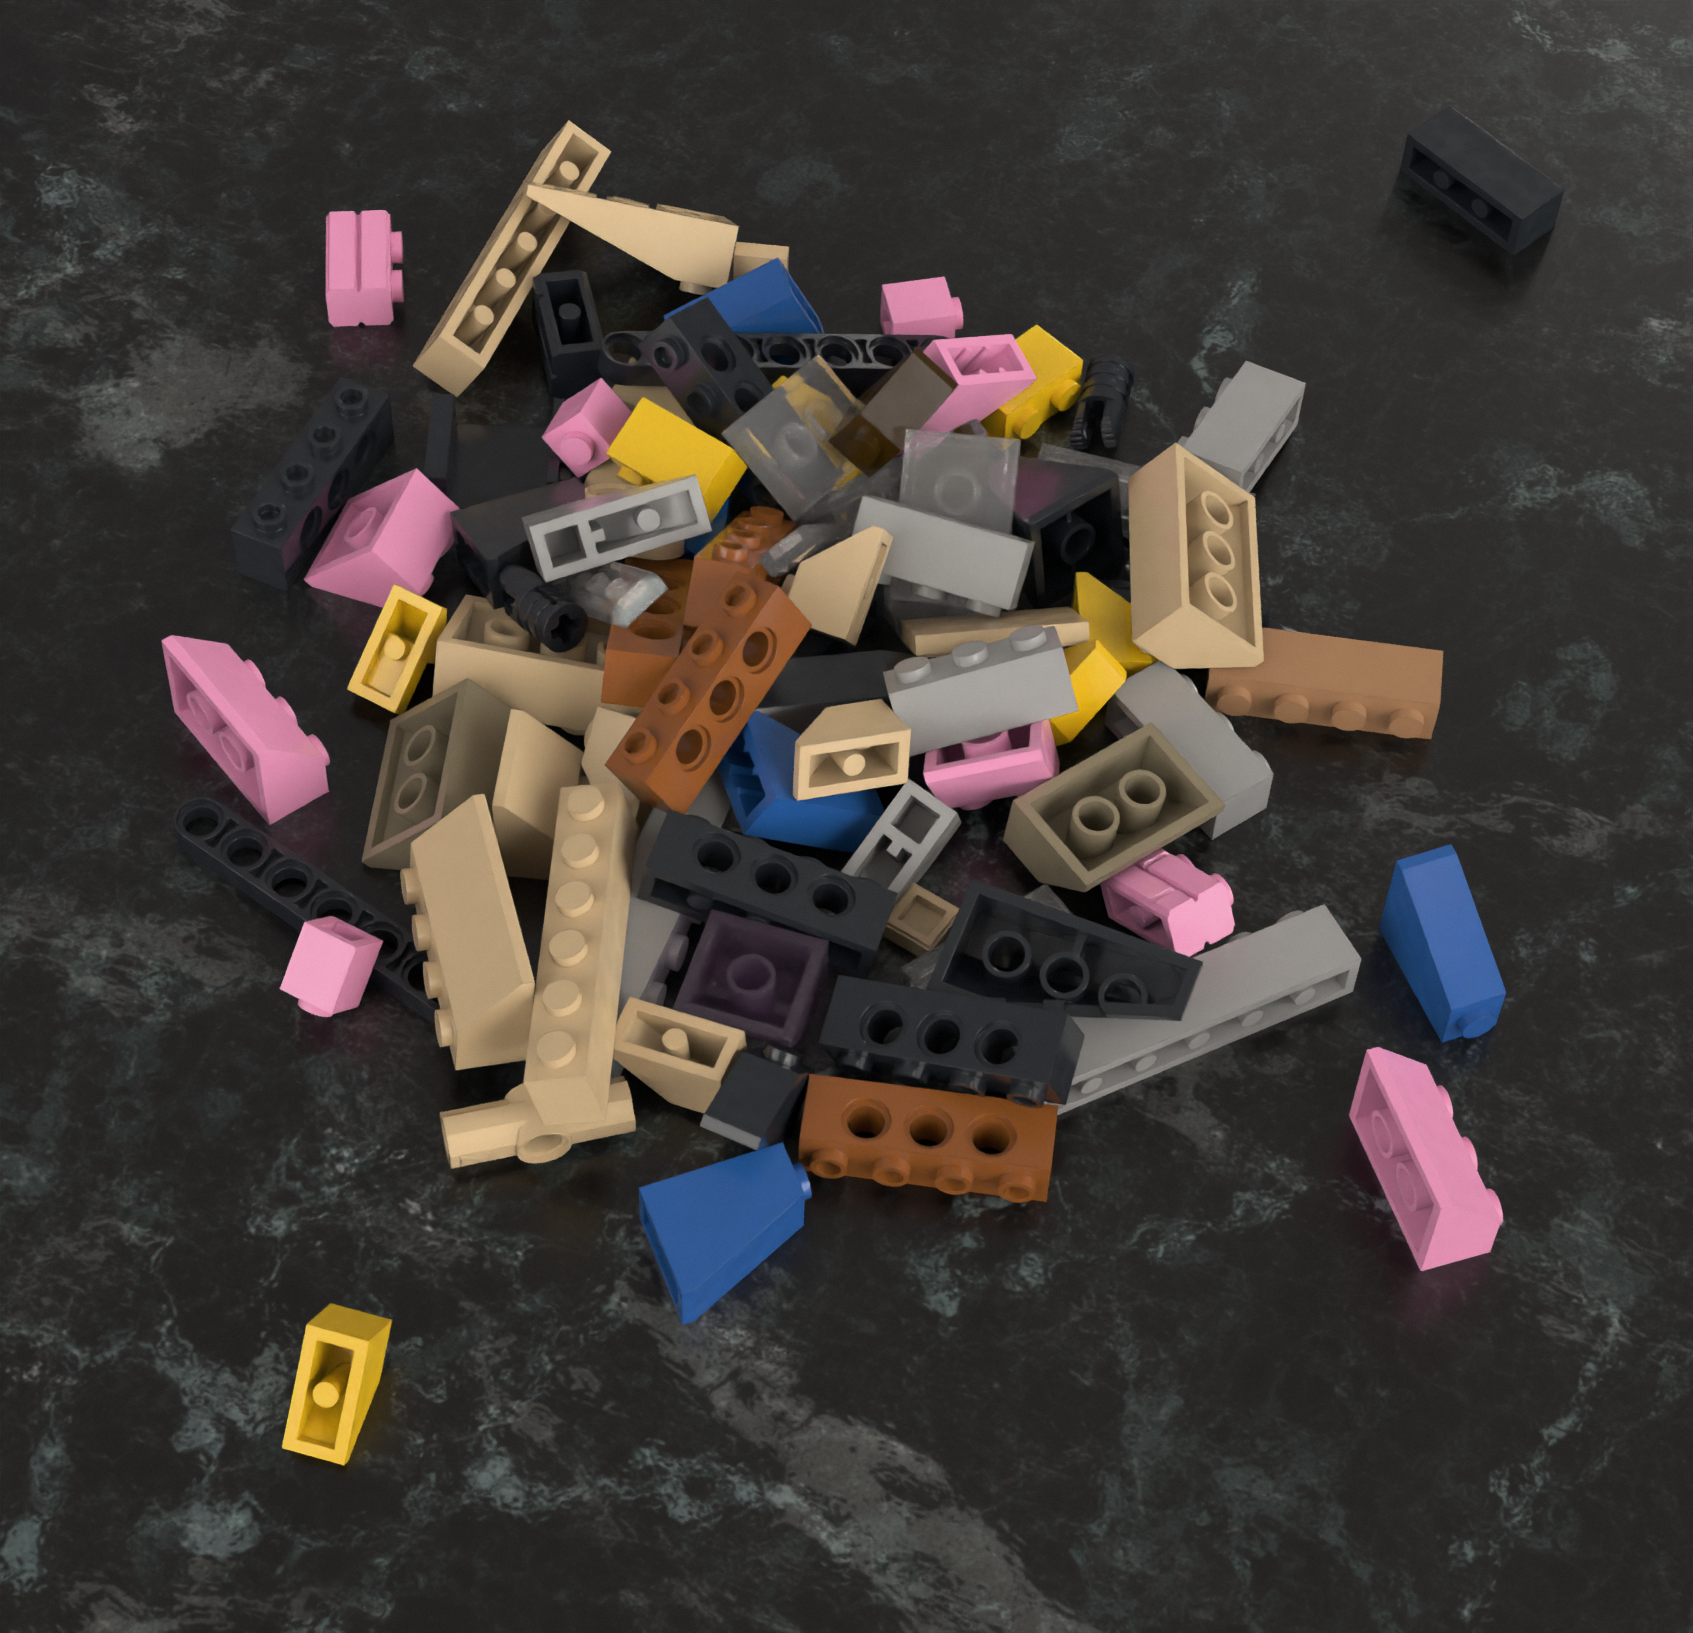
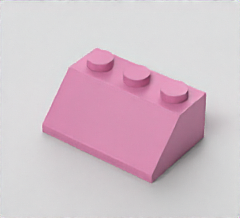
[161,635,330,825]
[1349,1047,1503,1271]

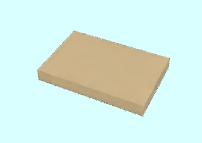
[900,606,1090,658]

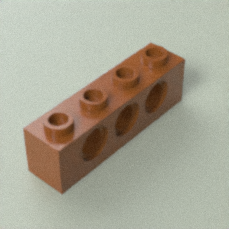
[683,506,798,628]
[601,557,697,708]
[605,571,812,815]
[798,1074,1058,1203]

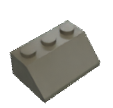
[362,678,513,870]
[1003,722,1225,892]

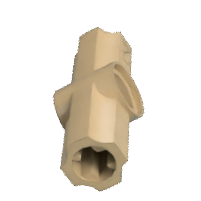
[440,1076,636,1169]

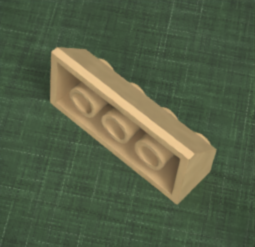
[1128,442,1264,669]
[432,595,643,735]
[400,794,535,1070]

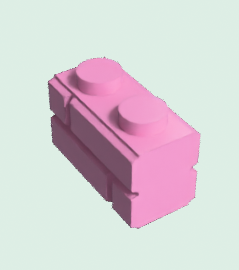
[326,210,404,327]
[1100,848,1235,957]

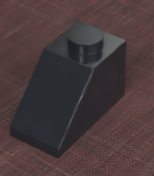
[700,1042,815,1150]

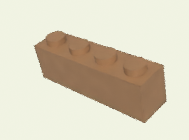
[1204,627,1443,740]

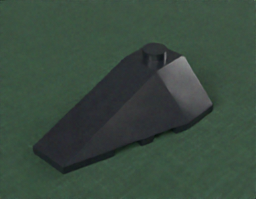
[755,650,931,790]
[926,879,1203,1021]

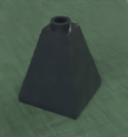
[985,455,1125,609]

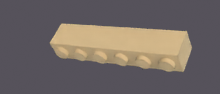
[413,120,611,397]
[524,781,638,1126]

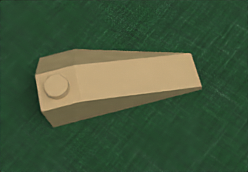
[521,180,739,295]

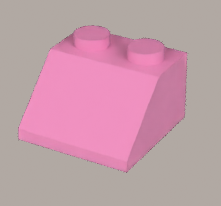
[304,468,460,608]
[923,719,1060,810]

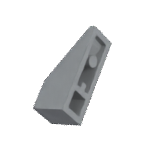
[522,474,712,582]
[817,779,962,915]

